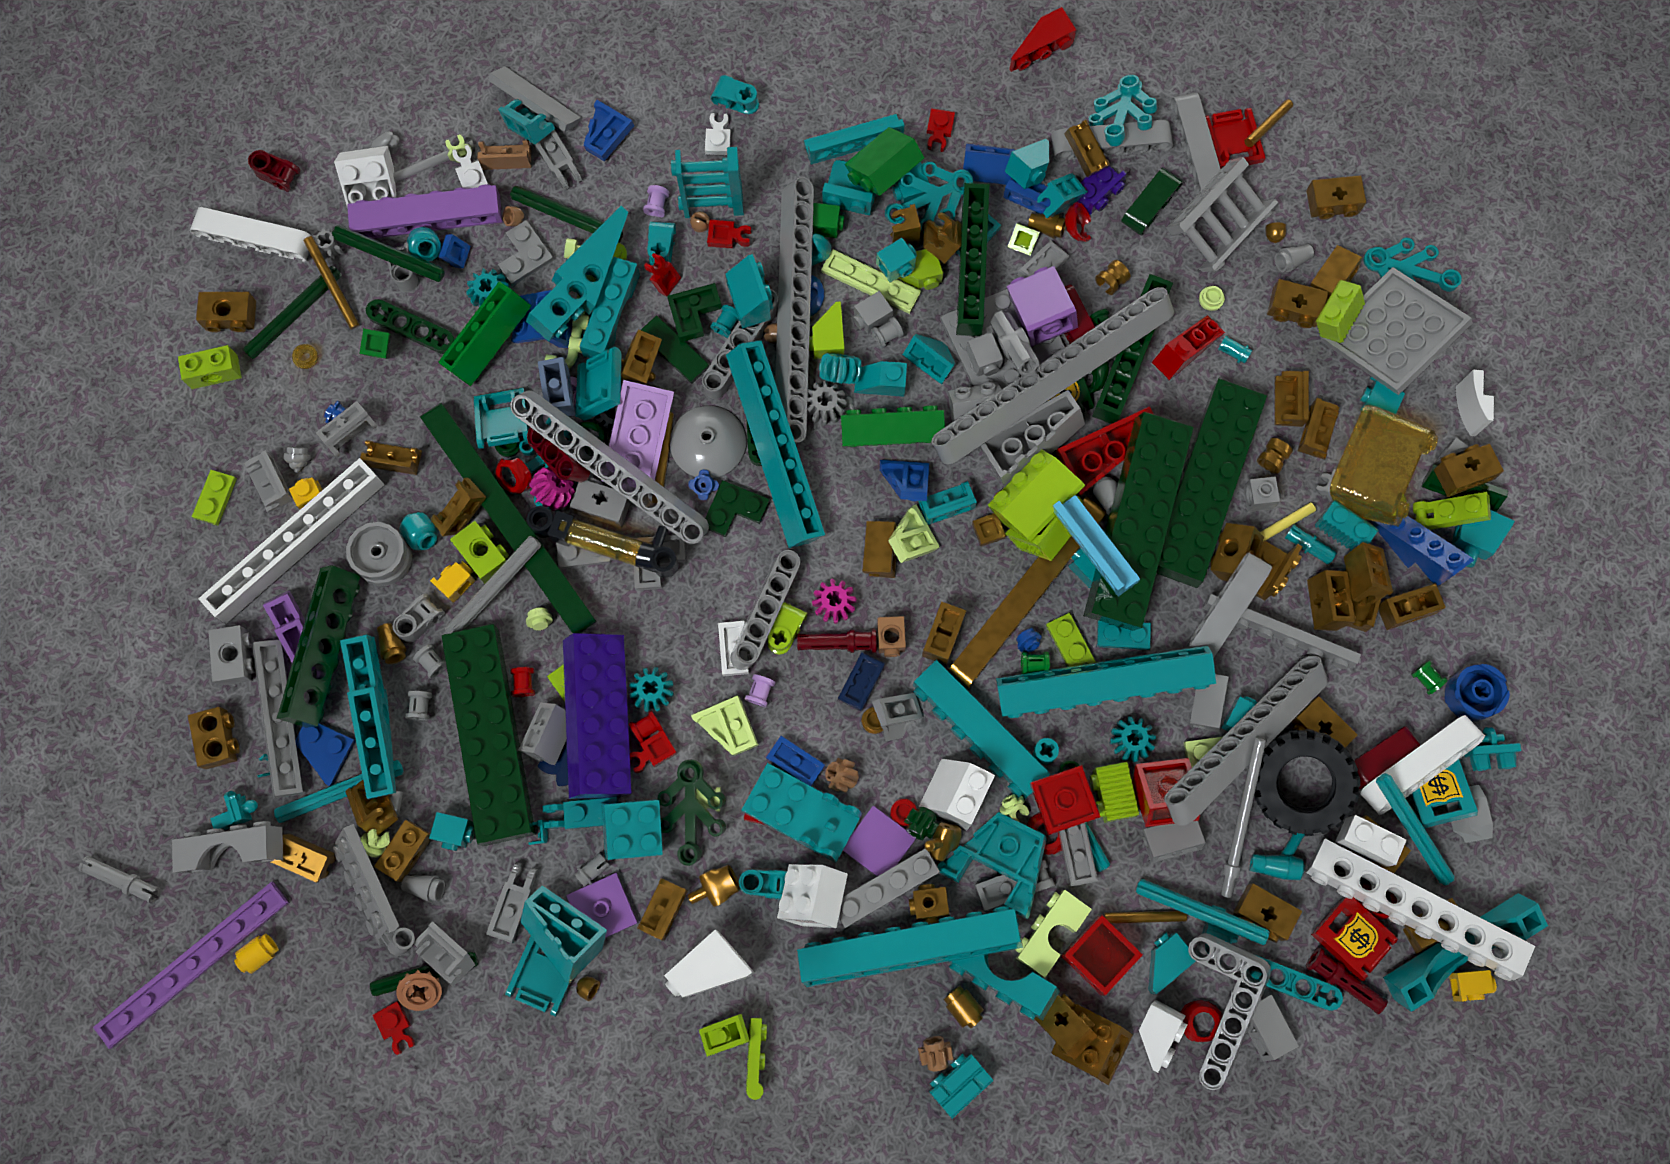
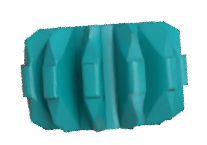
[466,268,510,307]
[819,353,862,384]
[629,667,674,712]
[1110,716,1156,763]

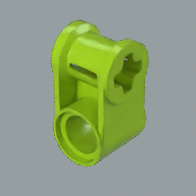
[768,602,808,655]

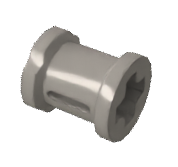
[871,317,904,348]
[413,644,447,679]
[405,691,432,721]

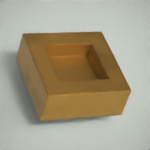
[972,513,1006,547]

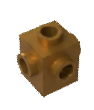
[909,884,950,925]

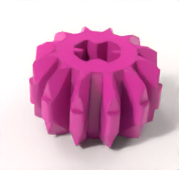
[529,467,575,511]
[812,579,857,624]

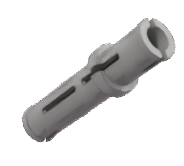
[79,856,160,904]

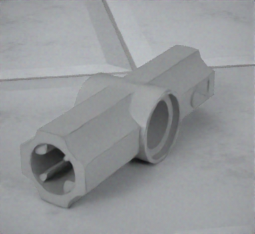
[990,311,1040,376]

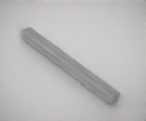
[445,536,541,634]

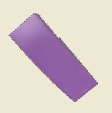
[263,590,316,671]

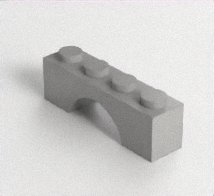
[172,821,283,873]
[839,849,940,929]

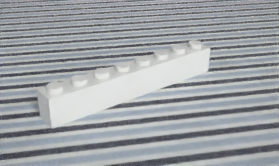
[198,458,385,624]

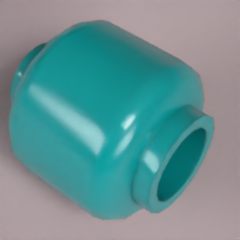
[407,227,441,262]
[399,512,438,550]

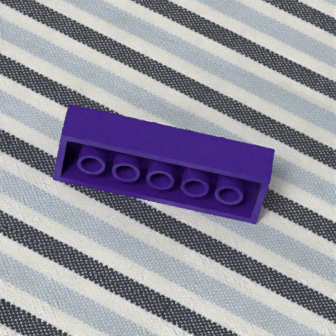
[563,633,631,799]

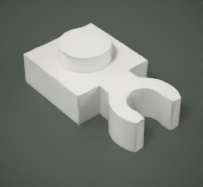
[705,113,731,155]
[452,145,488,189]

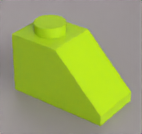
[898,249,943,290]
[809,301,844,359]

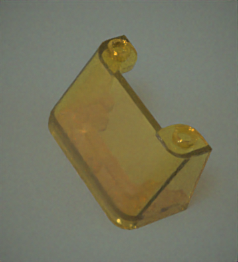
[1330,405,1438,527]

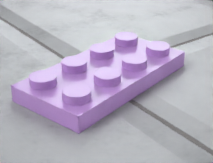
[601,380,674,488]

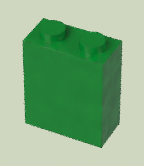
[844,127,924,196]

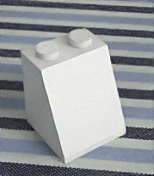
[919,759,995,831]
[664,930,755,997]

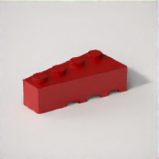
[1052,406,1154,497]

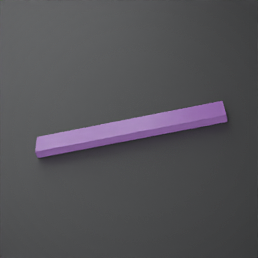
[93,881,290,1049]

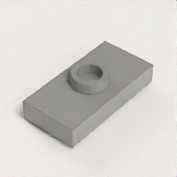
[1017,240,1069,278]

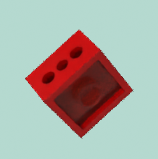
[1132,758,1200,827]
[1061,915,1143,996]

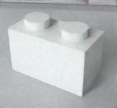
[1335,815,1406,867]

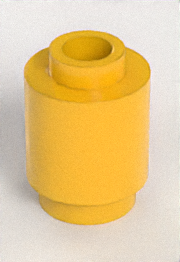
[234,933,279,974]

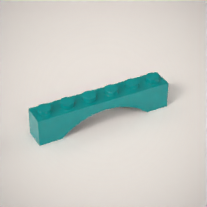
[1383,893,1548,1012]

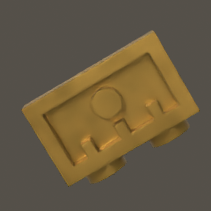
[1256,540,1302,601]
[1051,1004,1133,1085]

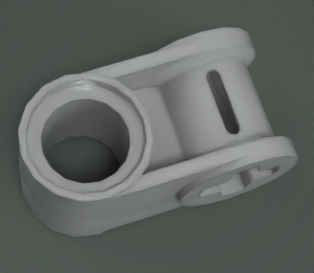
[387,242,418,292]
[393,593,445,643]

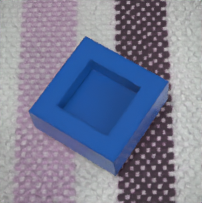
[439,234,471,269]

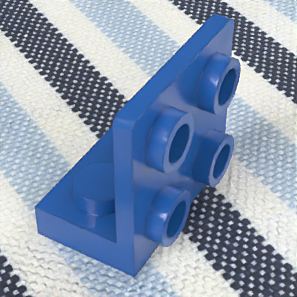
[511,290,573,348]

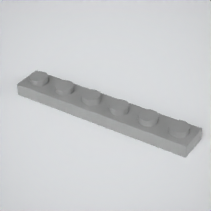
[1202,594,1361,669]
[252,640,303,798]

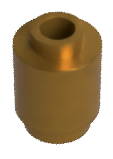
[943,986,983,1029]

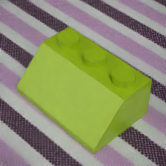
[988,449,1085,542]

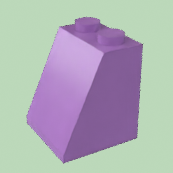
[1007,266,1078,347]

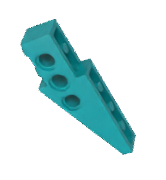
[526,206,629,342]
[340,635,396,799]

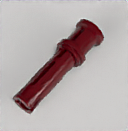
[797,629,877,653]
[1306,948,1388,1014]

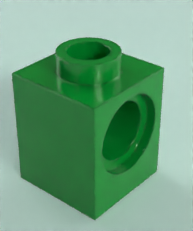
[812,203,844,238]
[359,328,391,359]

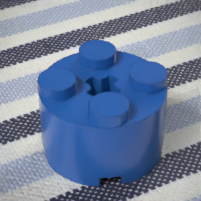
[1444,664,1510,722]

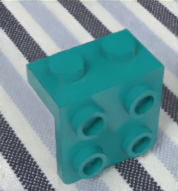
[822,160,876,216]

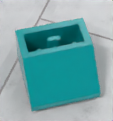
[725,254,774,329]

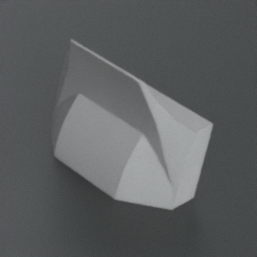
[872,693,923,742]
[1446,785,1493,843]

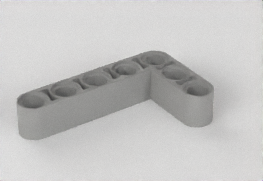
[1188,933,1271,1090]

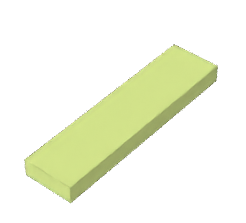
[821,249,921,314]

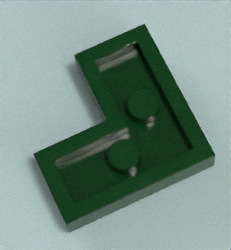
[667,283,722,343]
[705,480,770,537]

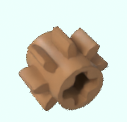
[825,758,859,793]
[918,1036,954,1071]

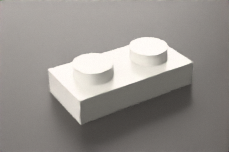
[718,621,749,676]

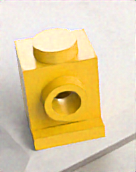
[289,477,323,510]
[430,561,475,603]
[1449,970,1497,1002]

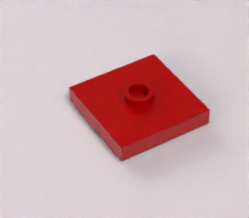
[1030,765,1101,835]

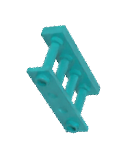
[671,147,744,218]

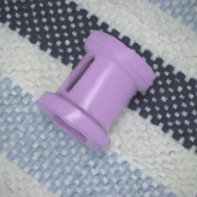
[643,185,669,217]
[745,674,775,707]

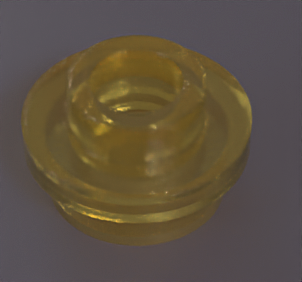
[292,344,318,369]

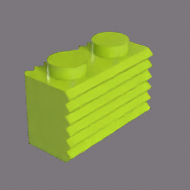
[1316,280,1365,343]
[1090,762,1139,823]

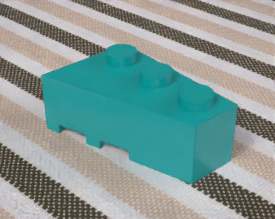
[521,886,607,984]

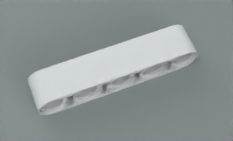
[190,207,314,262]
[1360,715,1485,815]

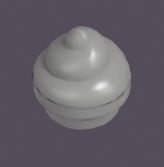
[284,447,311,473]

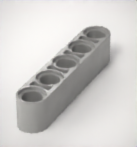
[1171,93,1221,205]
[1051,120,1173,161]
[702,289,778,399]
[730,550,800,670]
[1184,552,1272,658]

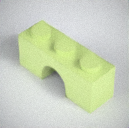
[1015,890,1092,978]

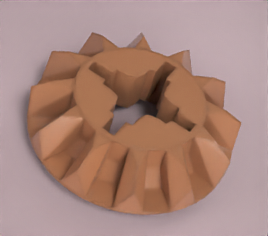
[396,970,442,1011]

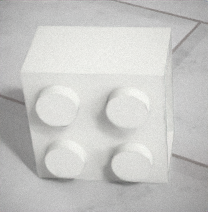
[777,864,848,928]

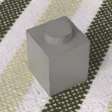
[853,291,893,334]
[966,332,1003,377]

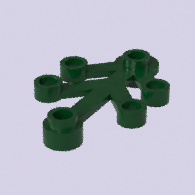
[657,759,726,866]

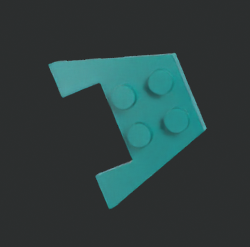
[937,812,1047,919]

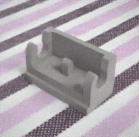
[316,401,377,457]
[244,450,293,513]
[1190,674,1229,733]
[519,702,567,765]
[1143,821,1206,864]
[414,921,475,987]
[1247,995,1299,1062]

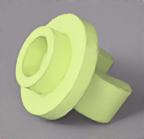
[445,134,472,163]
[999,794,1029,822]
[360,829,390,857]

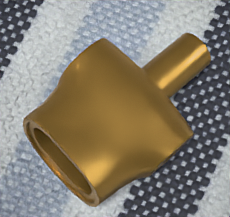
[925,823,961,861]
[688,865,741,907]

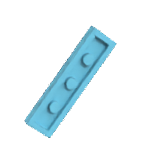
[1053,495,1140,596]

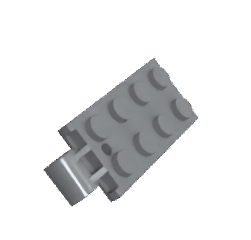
[333,824,415,956]

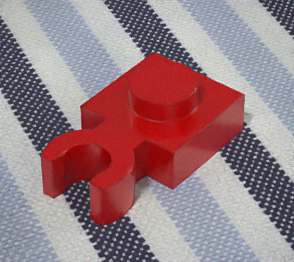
[927,108,955,152]
[707,220,752,248]
[644,253,681,297]
[630,730,677,773]
[372,1001,415,1055]

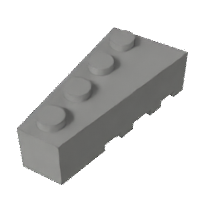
[980,390,1085,488]

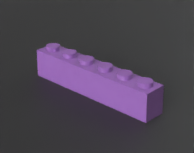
[347,184,503,239]

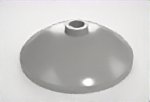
[670,406,746,479]

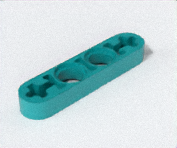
[1250,955,1343,1011]

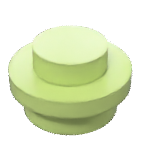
[1199,286,1225,311]
[526,608,553,630]

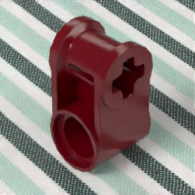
[248,150,301,192]

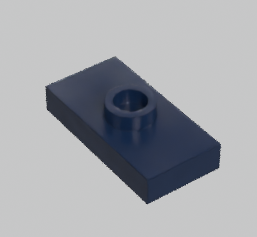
[838,652,885,711]

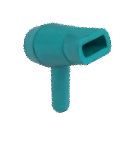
[1249,833,1305,880]

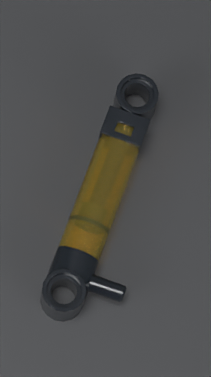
[527,506,679,578]

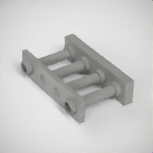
[1166,157,1278,272]

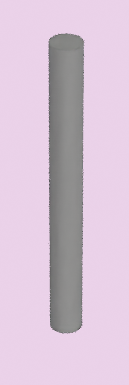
[384,140,475,183]

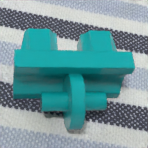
[1464,727,1521,771]

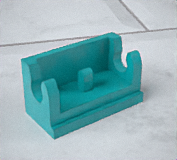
[498,99,555,145]
[1037,173,1087,219]
[918,481,977,525]

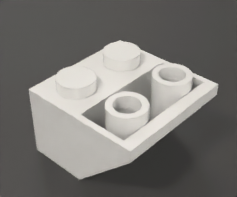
[334,146,397,208]
[1139,1000,1188,1073]

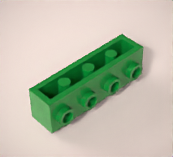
[438,281,531,387]
[841,406,945,447]

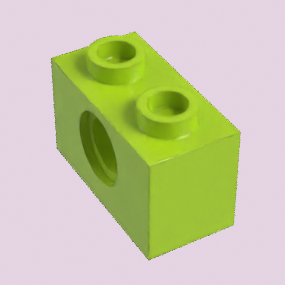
[178,345,242,389]
[450,521,509,584]

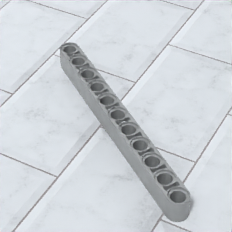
[775,177,814,444]
[932,287,1174,464]

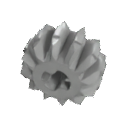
[807,380,847,425]

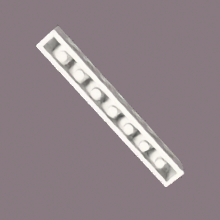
[1306,839,1535,981]

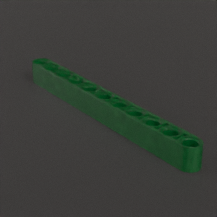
[419,403,597,633]

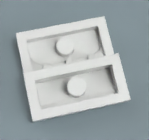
[1456,370,1494,436]

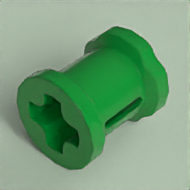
[1021,652,1050,674]
[1411,660,1448,695]

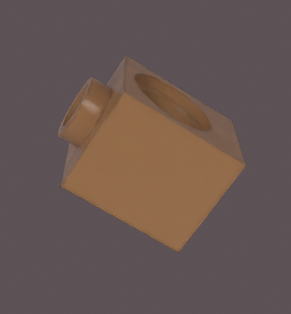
[877,616,906,657]

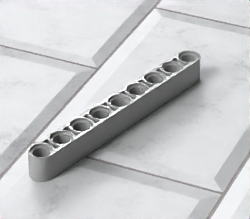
[510,390,709,544]
[1164,656,1328,825]

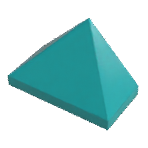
[902,334,955,385]

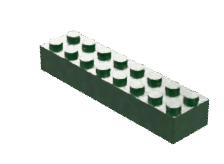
[1156,378,1267,588]
[1083,412,1194,631]
[441,624,536,846]

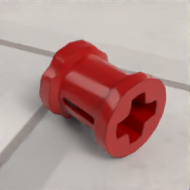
[510,667,535,697]
[629,710,663,743]

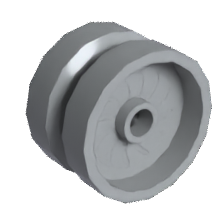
[346,522,412,587]

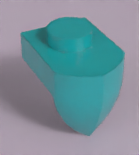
[811,233,831,266]

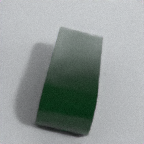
[1121,168,1183,236]

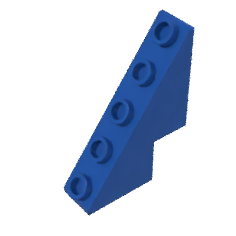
[1364,500,1474,587]

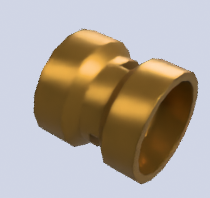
[1095,260,1131,295]
[1257,438,1293,474]

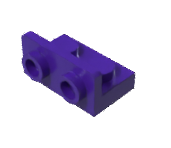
[1077,166,1127,215]

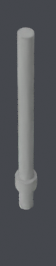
[1221,738,1266,898]

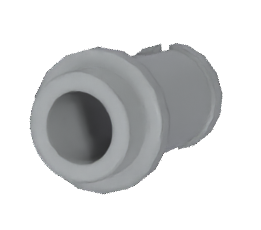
[574,853,610,887]

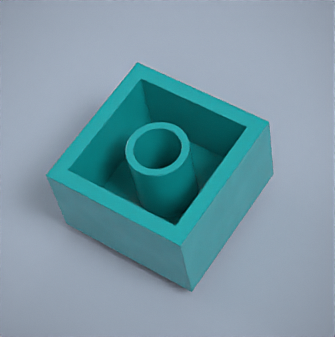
[602,799,663,860]

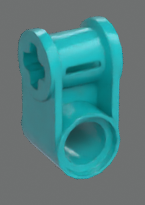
[711,75,759,115]
[647,221,676,266]
[739,870,787,900]

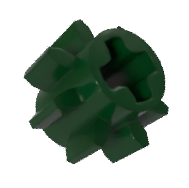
[904,807,939,841]

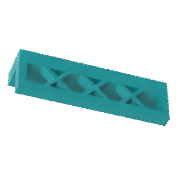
[804,114,905,165]

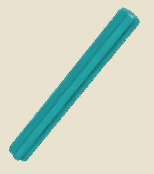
[274,760,404,823]
[1376,773,1455,886]
[1136,879,1270,945]

